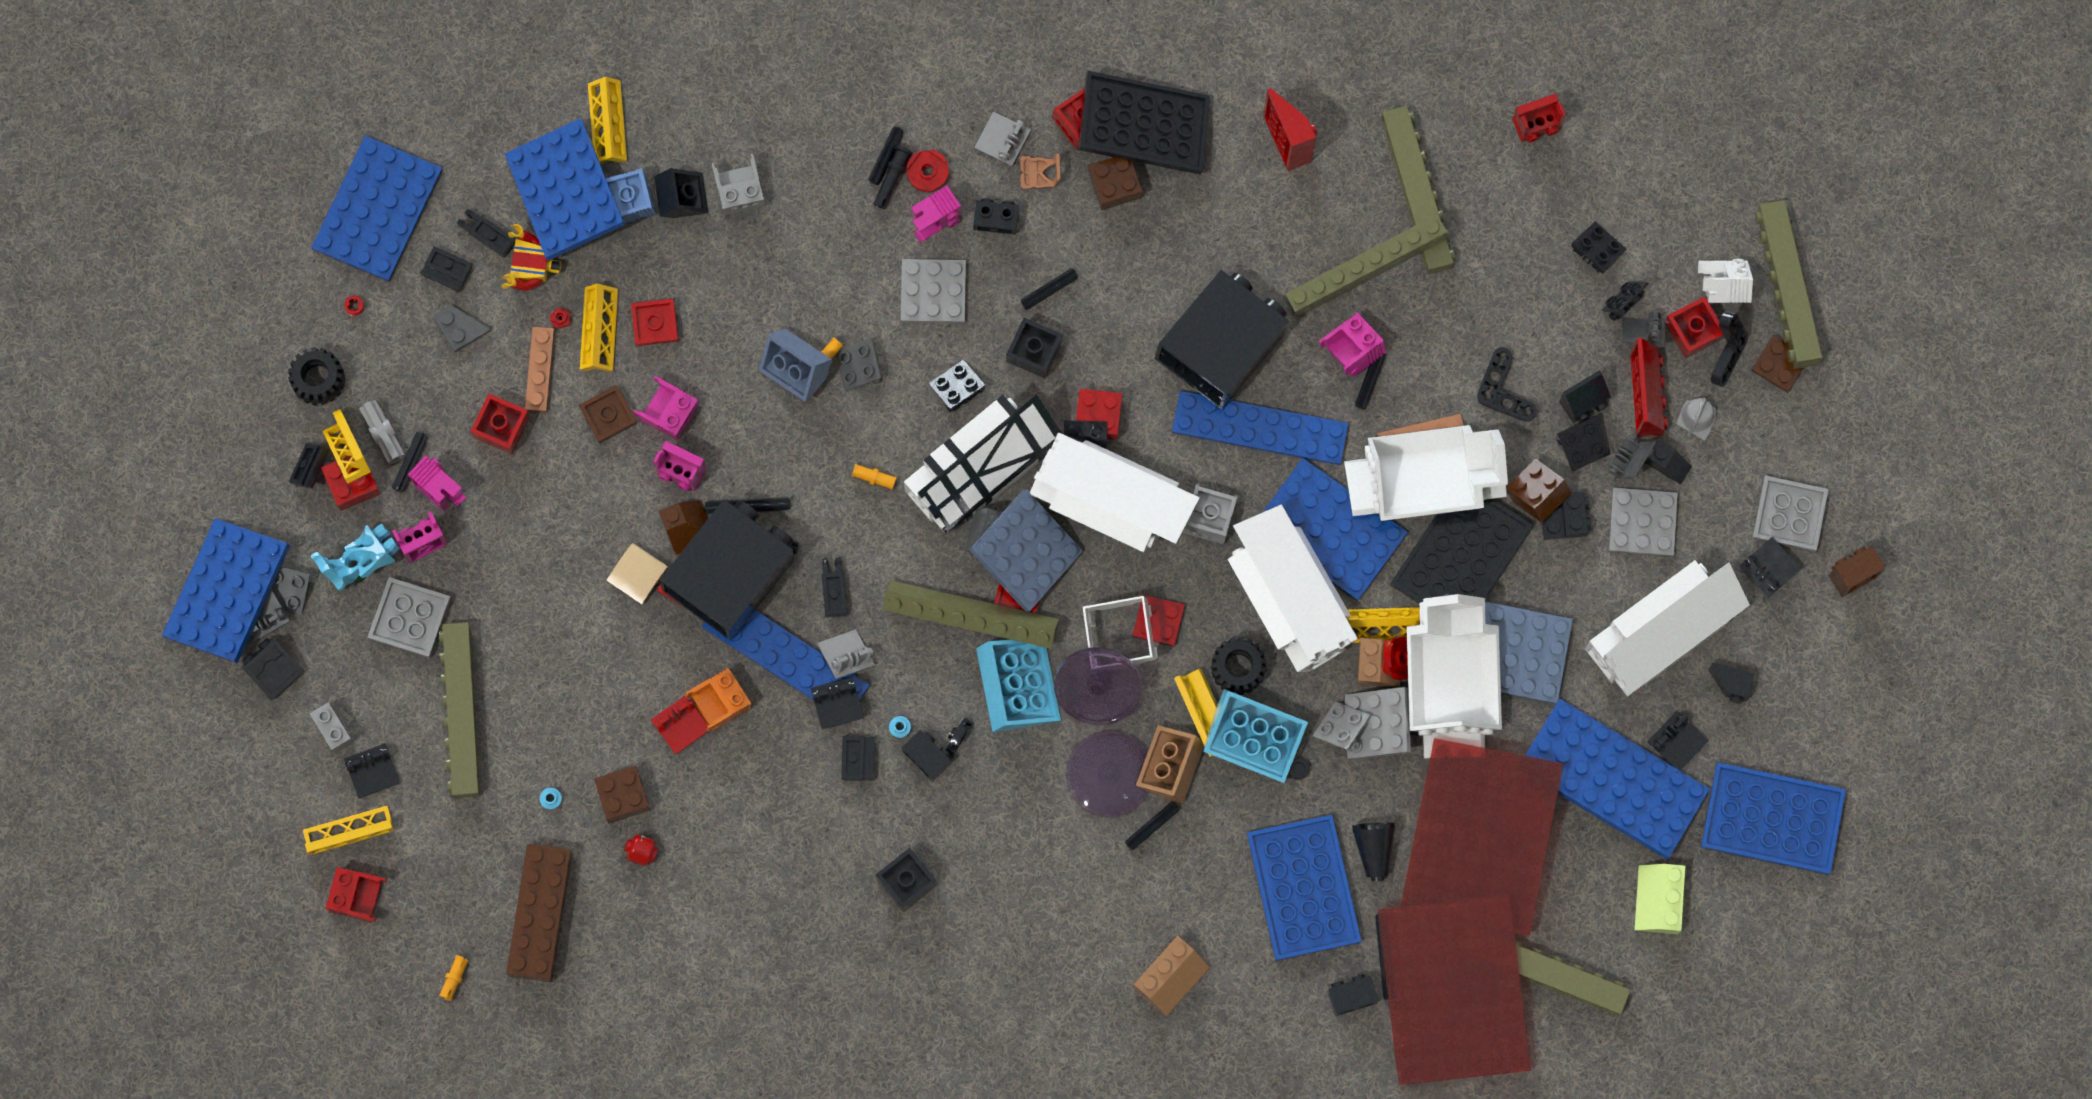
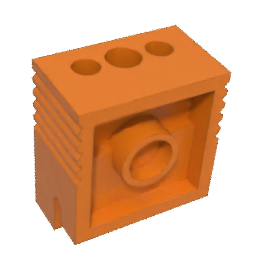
[685,668,751,732]

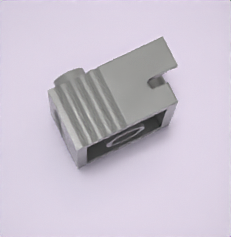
[712,154,765,216]
[1182,484,1238,545]

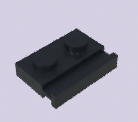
[420,246,473,292]
[289,443,329,489]
[841,736,875,781]

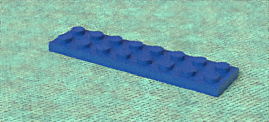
[1172,391,1348,465]
[702,610,870,701]

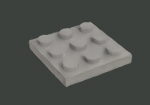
[901,259,966,323]
[1752,476,1828,552]
[1609,488,1677,557]
[367,577,451,658]
[1345,687,1411,760]

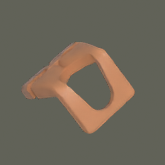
[1020,153,1060,190]

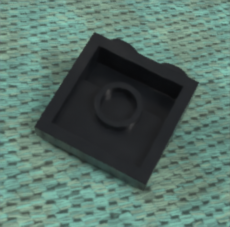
[1542,491,1591,540]
[241,638,304,700]

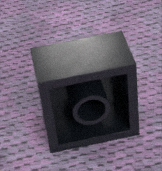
[1006,318,1063,379]
[875,848,937,912]

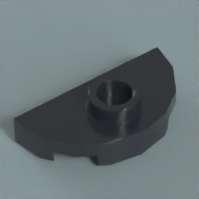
[946,718,973,758]

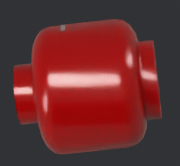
[624,834,658,866]

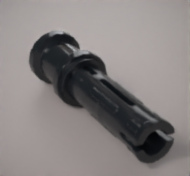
[873,145,913,210]

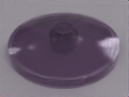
[1054,647,1142,725]
[1066,731,1149,818]

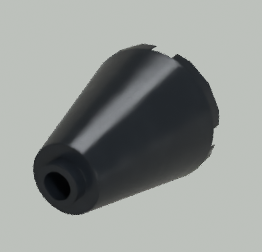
[1352,822,1396,881]

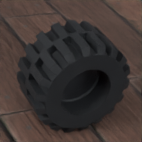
[288,347,345,406]
[1211,637,1266,695]

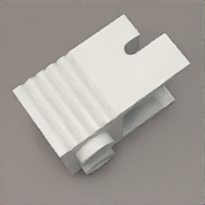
[1698,259,1753,303]

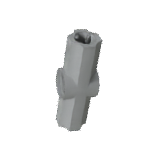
[359,400,405,465]

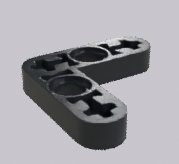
[1711,311,1748,387]
[1477,347,1537,422]

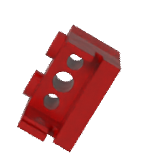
[1051,88,1084,150]
[1512,93,1566,143]
[325,867,387,923]

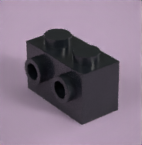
[973,199,1019,235]

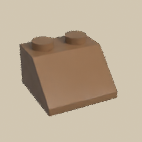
[1357,638,1402,688]

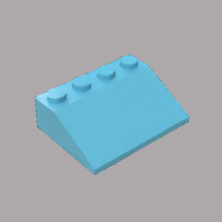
[976,640,1061,732]
[1203,689,1308,783]

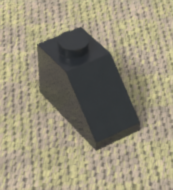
[1644,439,1692,485]
[1709,663,1755,704]

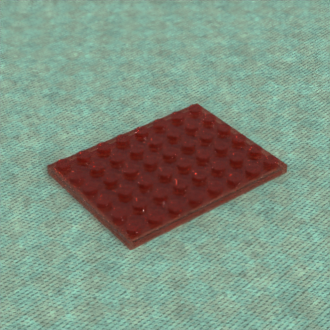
[1400,738,1564,936]
[1378,894,1531,1085]

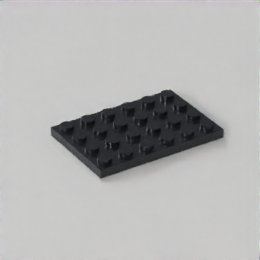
[1078,71,1210,175]
[1390,499,1533,603]

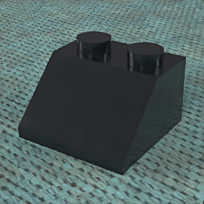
[654,168,708,218]
[1559,370,1611,423]

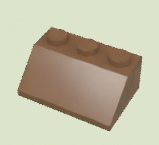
[1136,725,1204,804]
[1133,936,1210,1016]

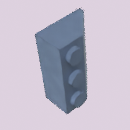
[758,329,832,402]

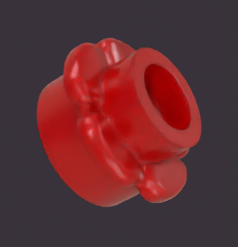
[550,308,571,329]

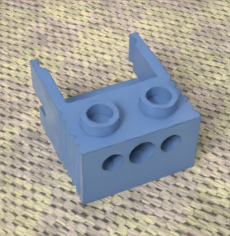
[606,168,657,224]

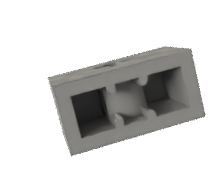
[310,702,353,754]

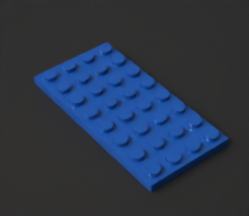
[1517,699,1710,860]

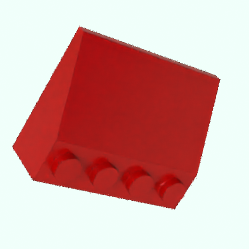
[1263,88,1317,171]
[1630,338,1668,437]

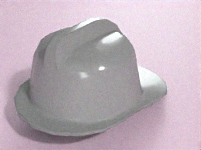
[1677,397,1716,440]

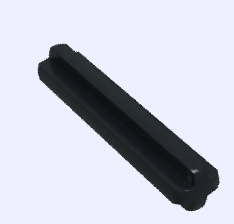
[868,126,903,185]
[1021,268,1078,310]
[1355,353,1386,410]
[392,432,428,492]
[1125,801,1179,850]

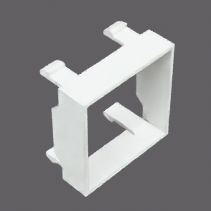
[1083,596,1158,671]

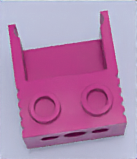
[911,185,961,243]
[1319,312,1387,377]
[633,376,699,441]
[653,441,706,492]
[408,456,466,511]
[392,511,448,563]

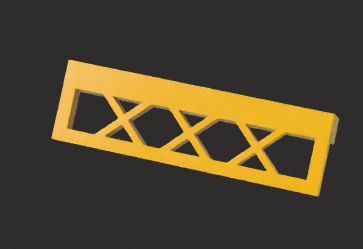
[588,77,627,164]
[580,283,618,372]
[323,409,371,483]
[1347,607,1420,643]
[1174,669,1218,757]
[303,806,394,855]

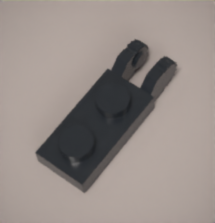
[457,209,516,258]
[822,557,847,618]

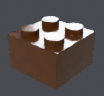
[1088,157,1142,211]
[1506,459,1571,523]
[1829,546,1885,597]
[594,766,650,824]

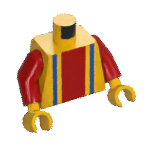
[501,224,561,291]

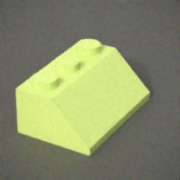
[1634,864,1685,934]

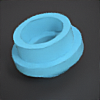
[889,716,911,738]
[540,788,562,810]

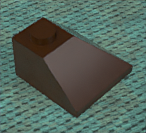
[659,500,708,555]

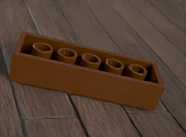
[506,844,573,983]

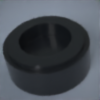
[1288,758,1310,780]

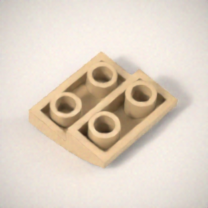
[607,543,669,604]

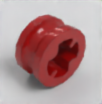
[344,296,364,316]

